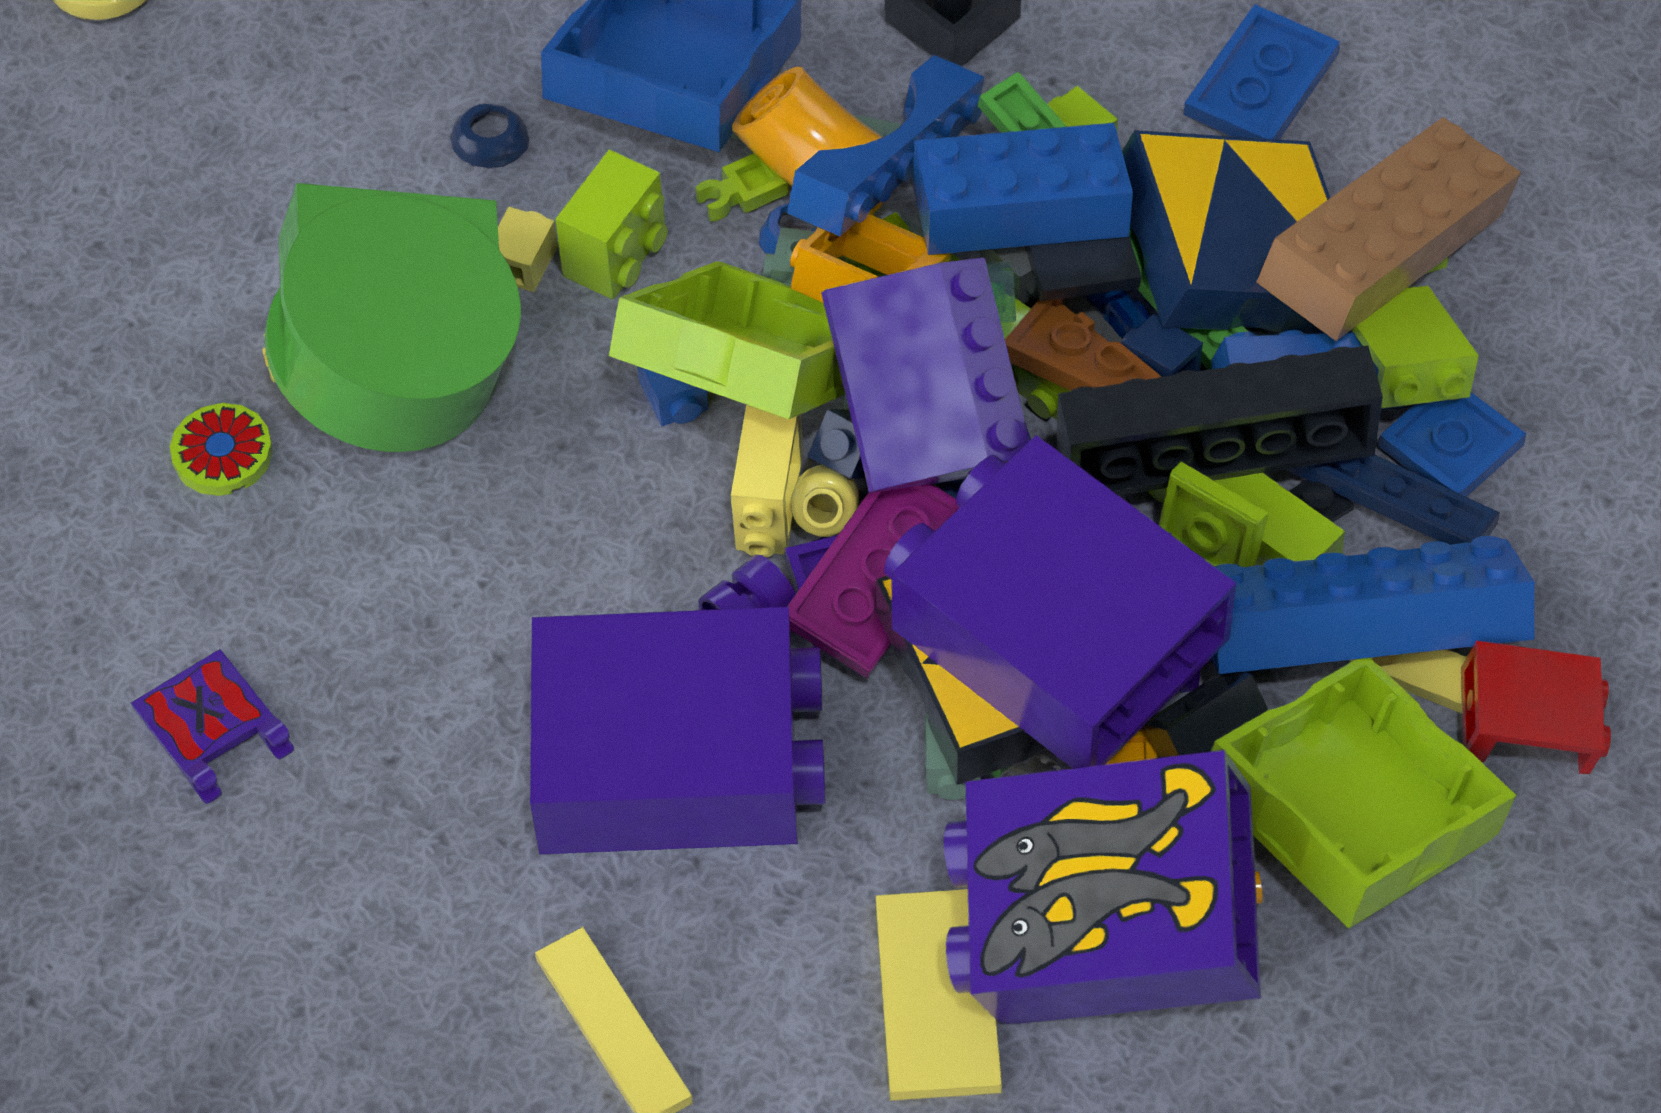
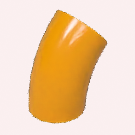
[732,66,886,215]

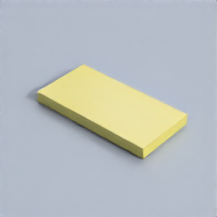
[875,889,1002,1101]

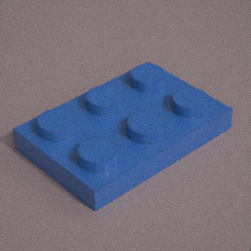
[1184,4,1340,139]

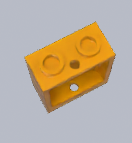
[790,213,951,303]

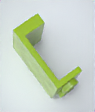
[1351,286,1479,408]

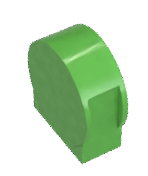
[264,183,521,452]

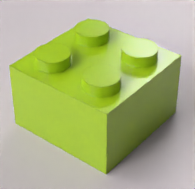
[555,149,668,300]

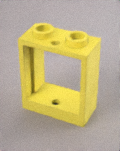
[731,405,804,558]

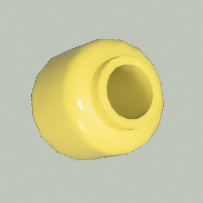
[791,465,859,537]

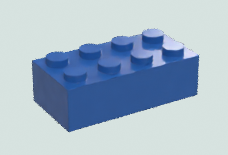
[913,123,1133,255]

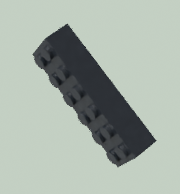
[1057,345,1383,496]

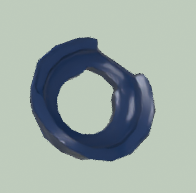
[450,104,530,169]

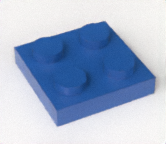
[1378,392,1526,497]

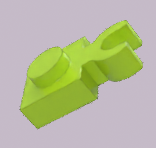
[695,153,789,221]

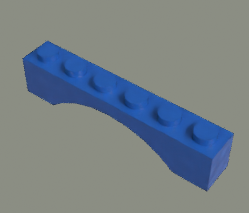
[787,55,985,236]

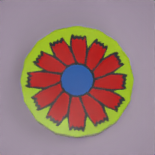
[169,403,273,496]

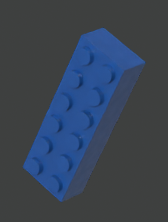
[1211,536,1535,674]

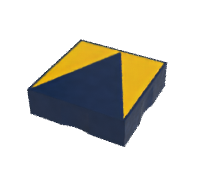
[1122,130,1331,334]

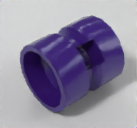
[698,554,796,610]

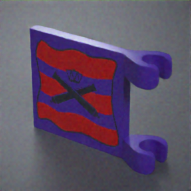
[131,649,294,804]

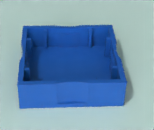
[541,0,802,152]

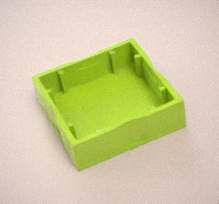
[609,261,845,419]
[1211,658,1516,929]

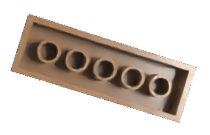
[1257,117,1522,341]

